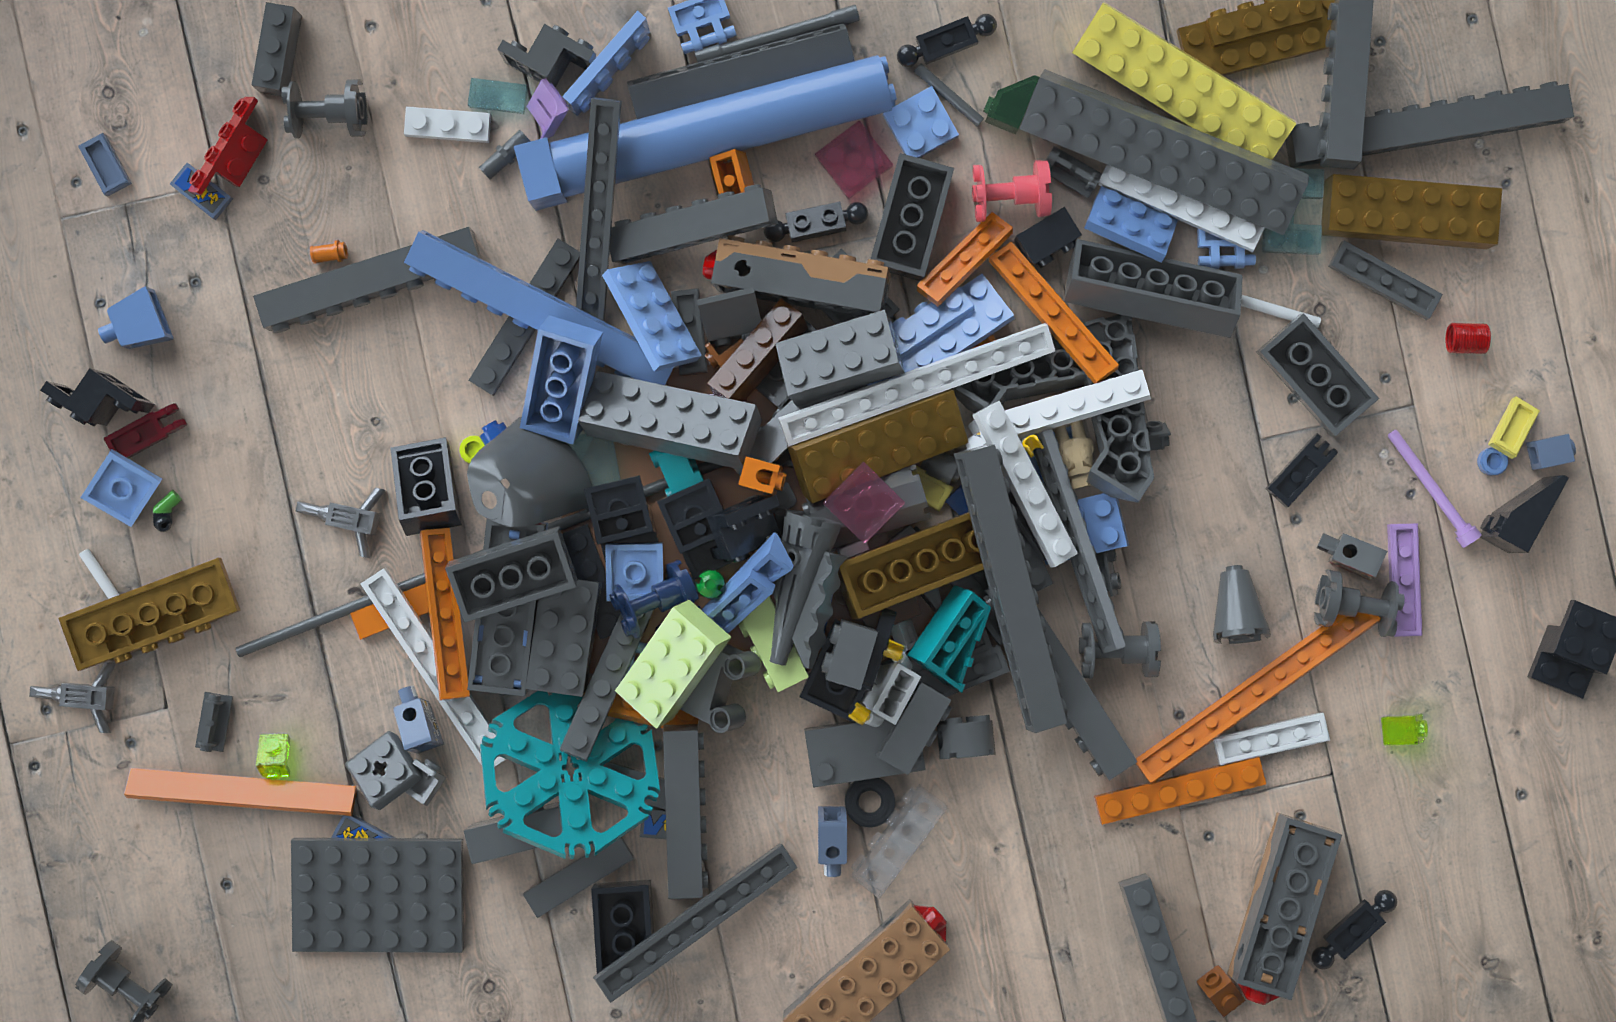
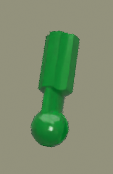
[696,570,726,599]

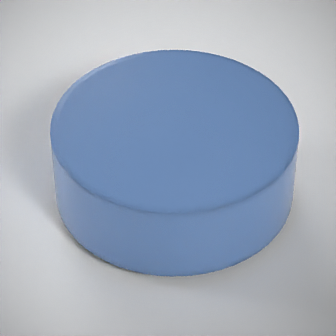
[1477,447,1508,476]

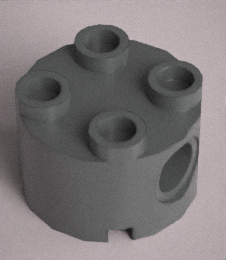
[937,715,996,759]

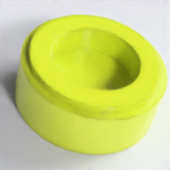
[460,436,485,463]

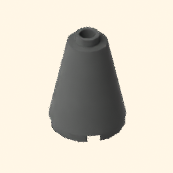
[1213,565,1271,644]

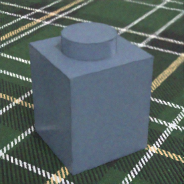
[1526,434,1576,470]

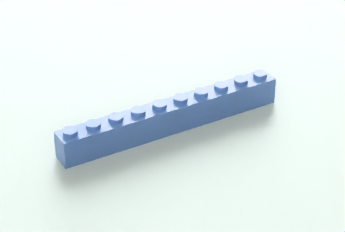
[404,230,674,385]

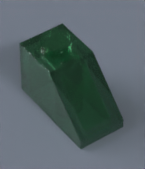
[983,75,1040,135]

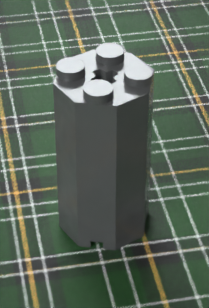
[802,464,932,548]

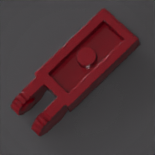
[103,403,188,459]

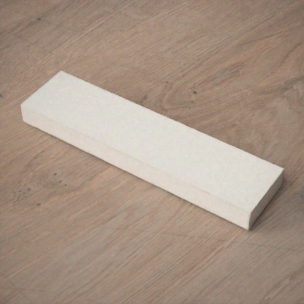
[1213,712,1330,765]

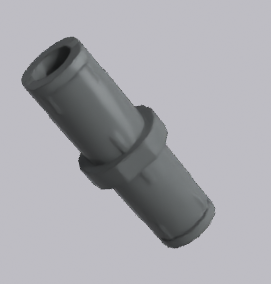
[479,130,531,180]

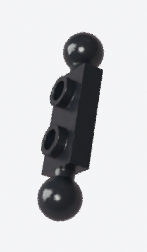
[897,14,997,67]
[764,201,868,243]
[1311,890,1398,970]

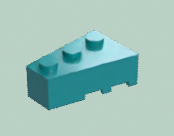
[907,585,991,693]

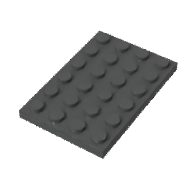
[291,838,464,953]

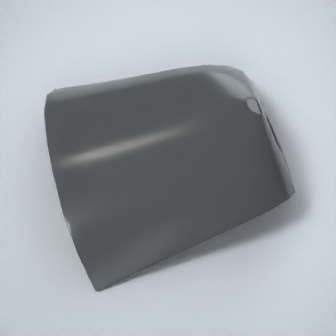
[467,417,592,527]

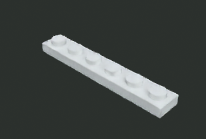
[1098,164,1264,252]
[979,370,1151,445]
[972,401,1078,568]

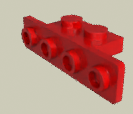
[188,97,268,195]

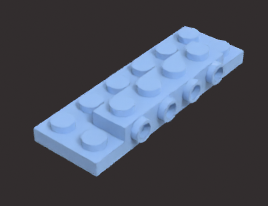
[868,274,1015,386]

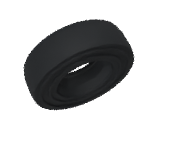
[845,778,895,828]

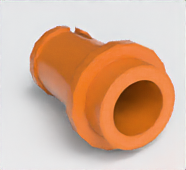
[310,240,348,264]

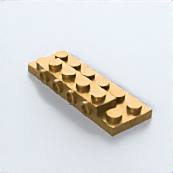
[1176,0,1335,76]
[58,558,241,671]

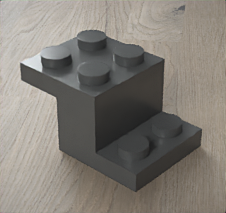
[497,24,596,87]

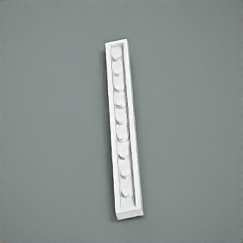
[778,323,1055,446]

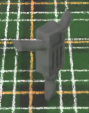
[295,488,386,558]
[29,662,116,733]

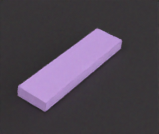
[1387,523,1422,637]

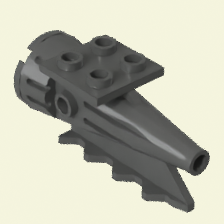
[766,510,847,669]

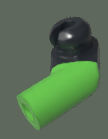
[153,490,182,532]

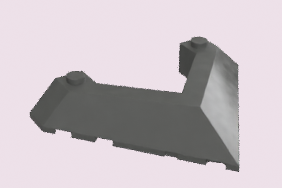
[951,314,1154,503]

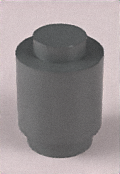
[920,452,960,485]

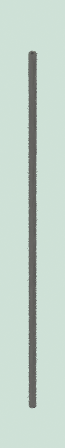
[236,462,723,657]

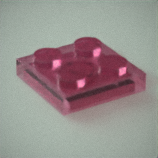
[815,120,893,200]
[823,462,905,544]

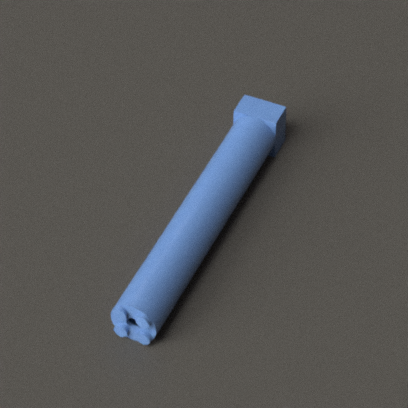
[514,55,897,211]

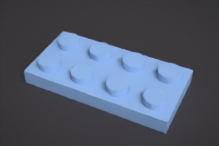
[562,11,650,116]
[602,261,702,372]

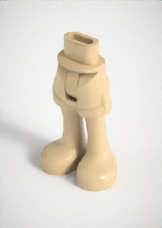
[1038,395,1095,490]

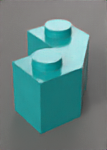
[649,450,704,497]

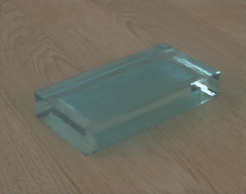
[468,78,528,114]

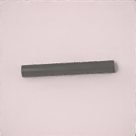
[914,63,984,126]

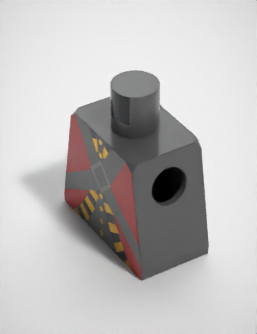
[1316,533,1388,581]

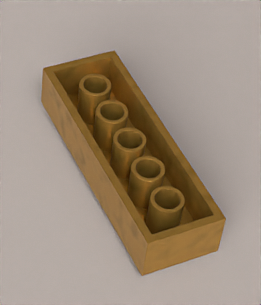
[1320,174,1502,250]
[786,389,969,503]
[838,512,984,619]

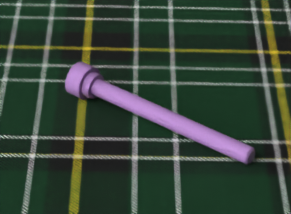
[1388,430,1482,548]

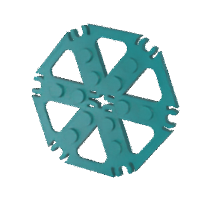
[480,691,660,859]

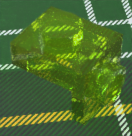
[1381,713,1428,745]
[256,734,290,780]

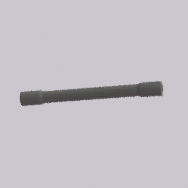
[694,5,860,63]

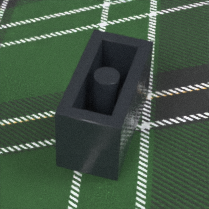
[1014,206,1082,268]

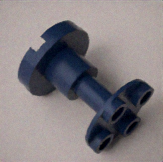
[609,560,700,639]

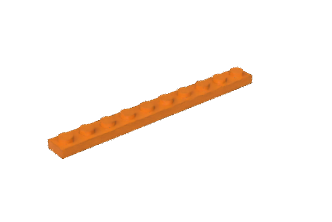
[1135,612,1381,785]

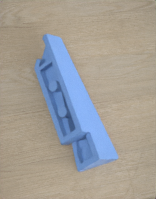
[701,533,794,633]

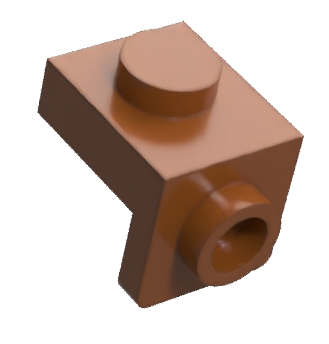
[704,339,743,368]
[1197,965,1246,1018]

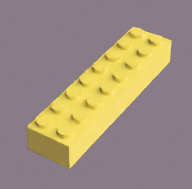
[1072,2,1296,160]

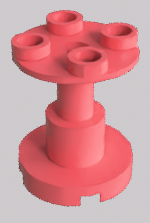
[972,160,1052,222]

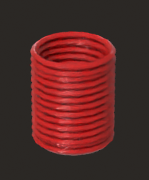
[1445,323,1491,354]

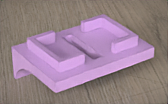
[526,78,569,139]

